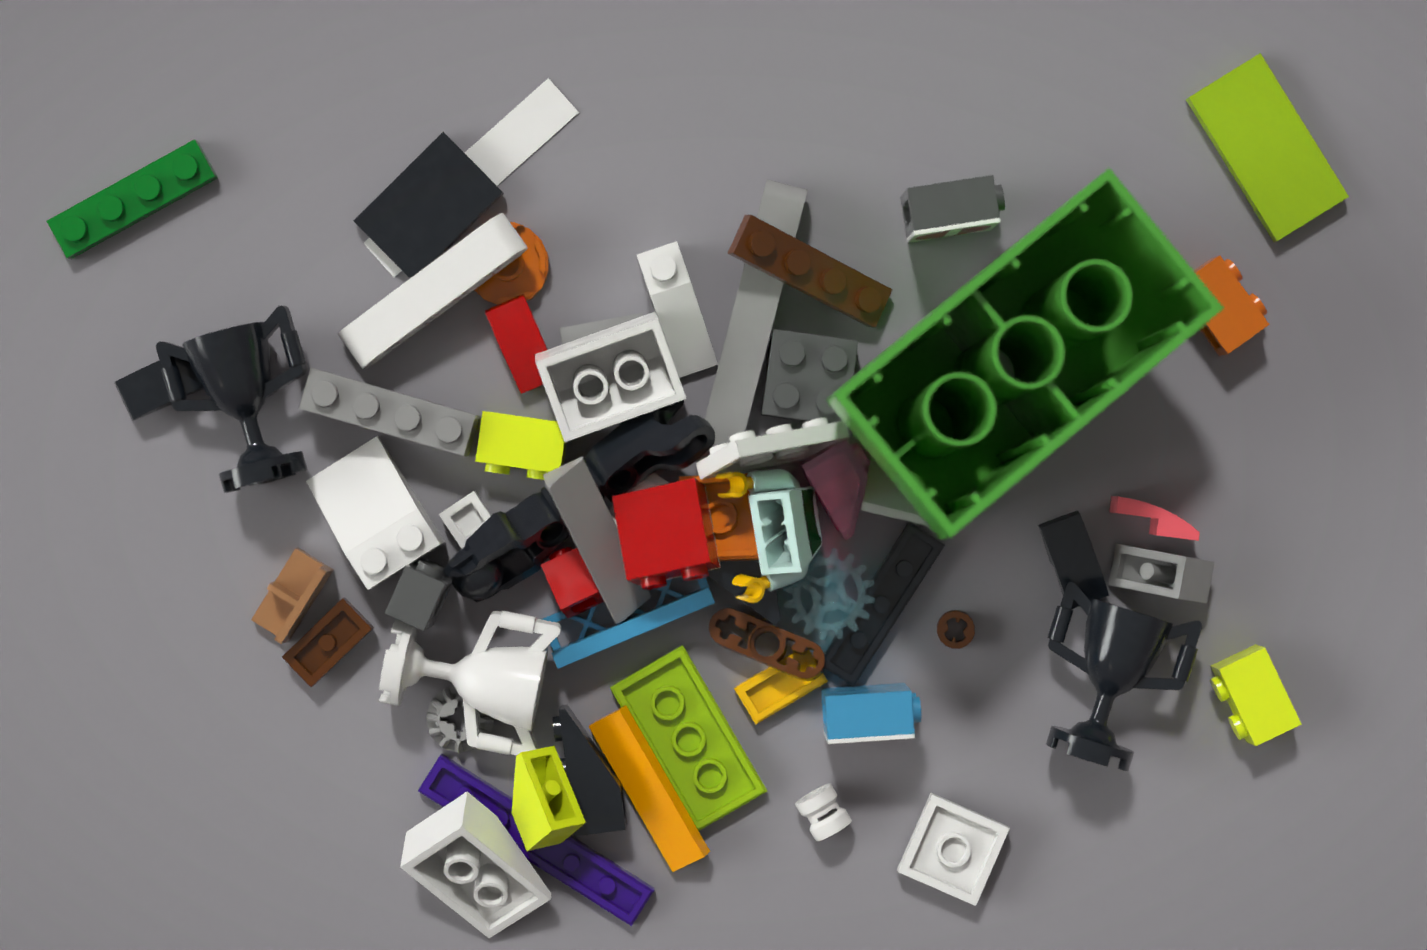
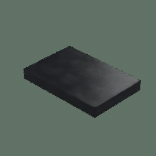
[353,132,504,278]

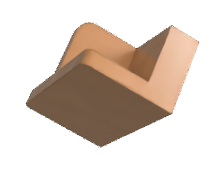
[251,548,334,644]

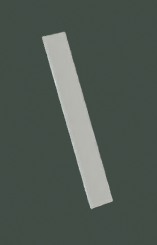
[363,78,579,277]

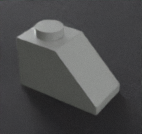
[1109,544,1215,604]

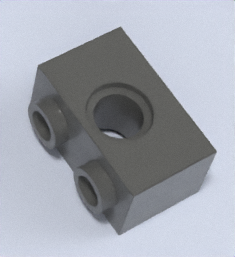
[384,559,452,631]

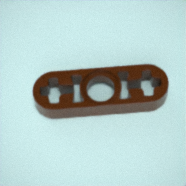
[709,608,826,681]

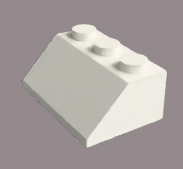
[535,312,687,442]

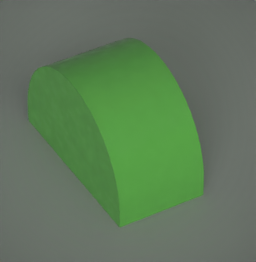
[826,168,1224,540]

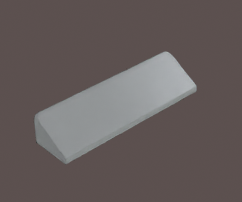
[543,457,651,624]

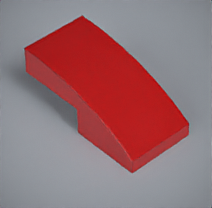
[485,294,548,394]

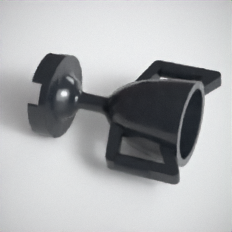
[156,306,308,493]
[1046,582,1202,771]

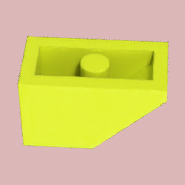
[511,746,586,851]

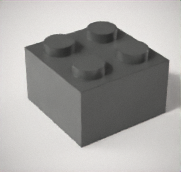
[761,329,858,424]

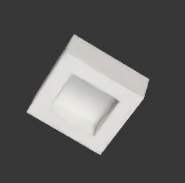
[439,491,491,549]

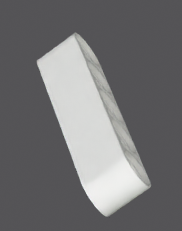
[338,213,528,369]

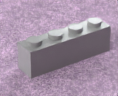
[299,368,480,456]

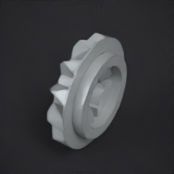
[426,685,494,753]

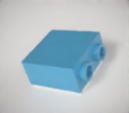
[821,683,921,744]

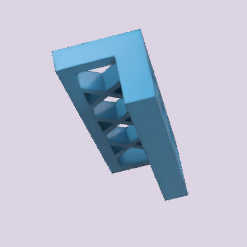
[541,577,715,669]

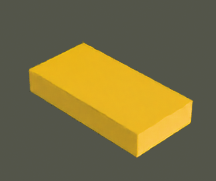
[734,650,828,724]

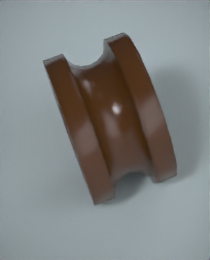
[937,610,975,649]

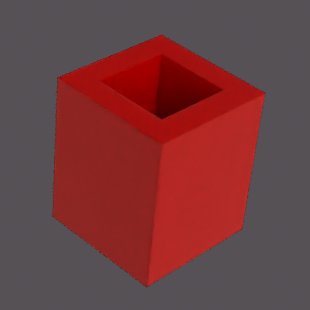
[541,547,604,619]

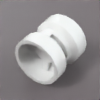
[795,783,852,841]

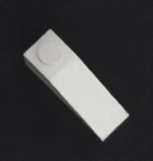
[636,241,718,378]

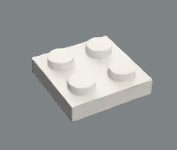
[897,793,1010,906]

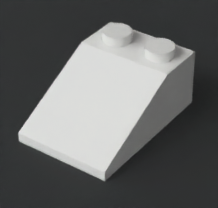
[306,436,446,590]
[400,792,551,938]

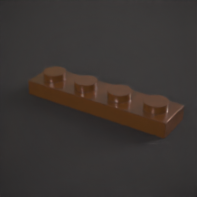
[727,214,893,328]

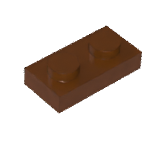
[282,597,374,687]

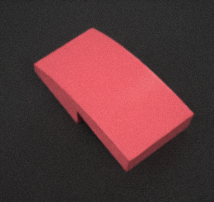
[1109,496,1200,541]

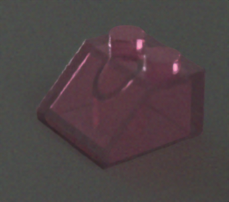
[798,439,870,540]

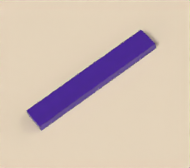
[418,754,654,926]

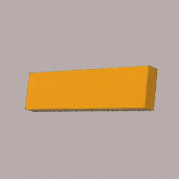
[588,705,711,872]

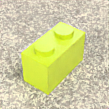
[475,411,567,480]
[1210,644,1302,746]

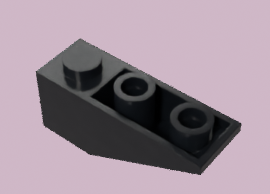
[552,704,627,836]

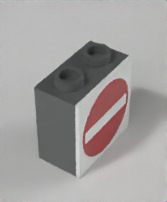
[900,175,1005,243]

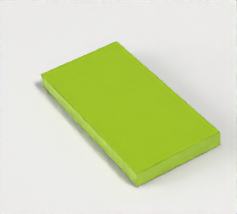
[1186,53,1349,242]
[610,644,767,831]

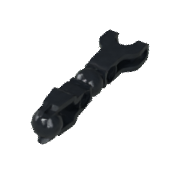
[444,400,715,603]

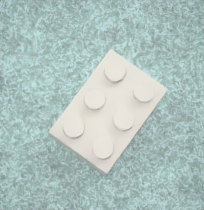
[696,417,850,480]

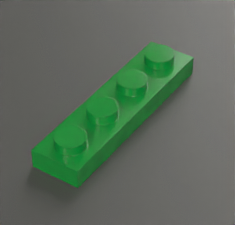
[47,139,218,259]

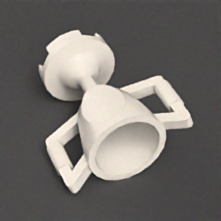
[379,610,562,755]

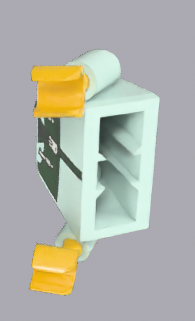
[716,469,822,603]

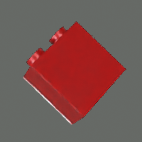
[612,478,721,590]

